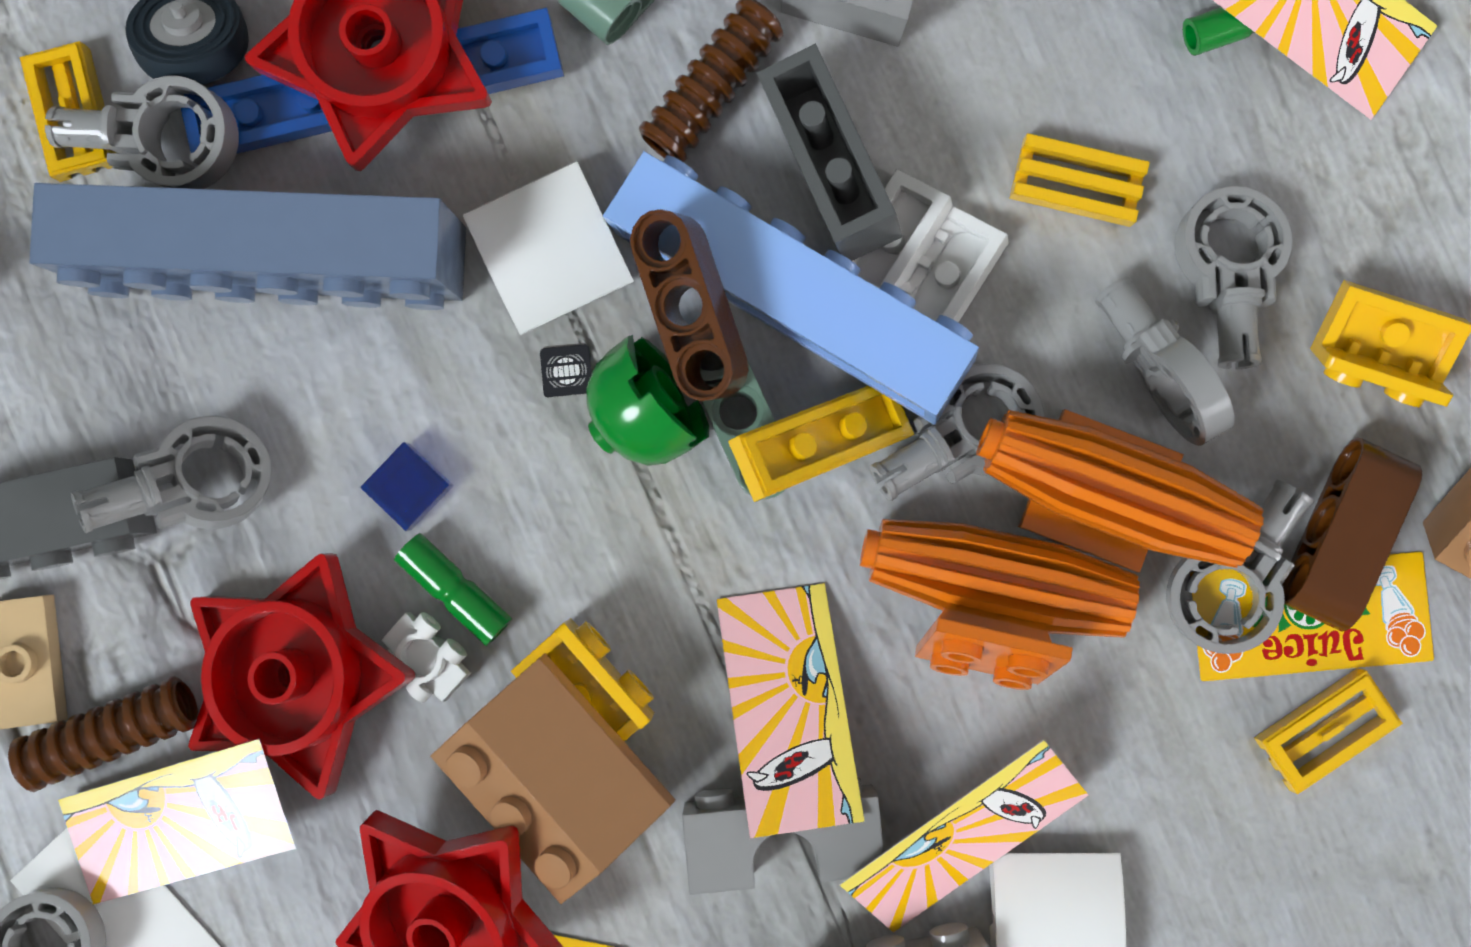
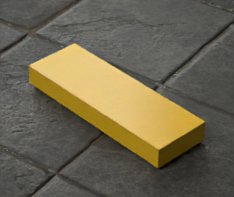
[728,386,915,502]

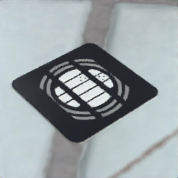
[540,344,592,398]

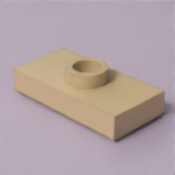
[0,594,68,729]

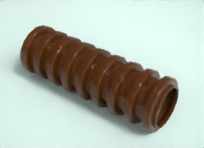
[639,0,783,162]
[8,676,198,792]

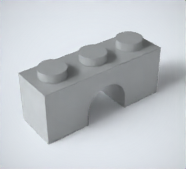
[682,777,884,895]

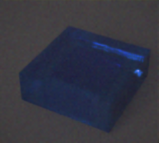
[360,442,454,531]

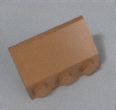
[430,653,676,904]

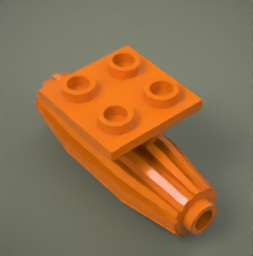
[976,409,1264,573]
[859,519,1140,690]

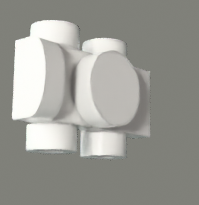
[381,612,471,703]

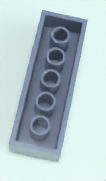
[29,183,466,310]

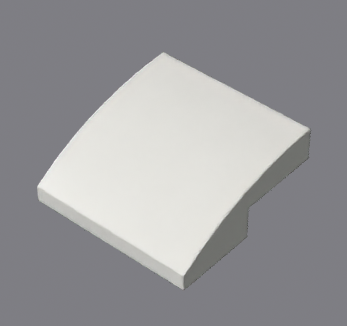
[463,160,634,335]
[852,169,1009,322]
[989,853,1126,947]

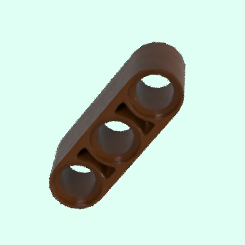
[630,209,749,401]
[1282,437,1422,632]

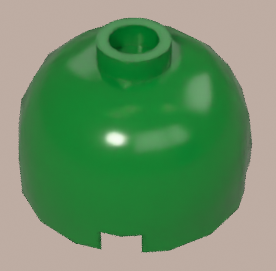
[587,335,709,466]

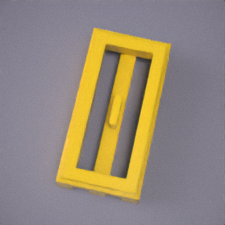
[19,41,116,182]
[1009,133,1150,227]
[1254,668,1403,794]

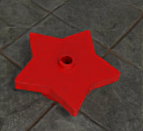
[245,0,492,172]
[188,553,415,800]
[335,810,563,947]

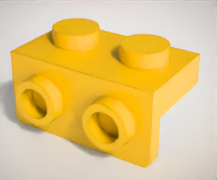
[1310,280,1471,407]
[511,618,655,742]

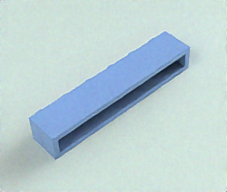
[603,151,979,425]

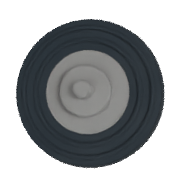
[125,0,249,85]

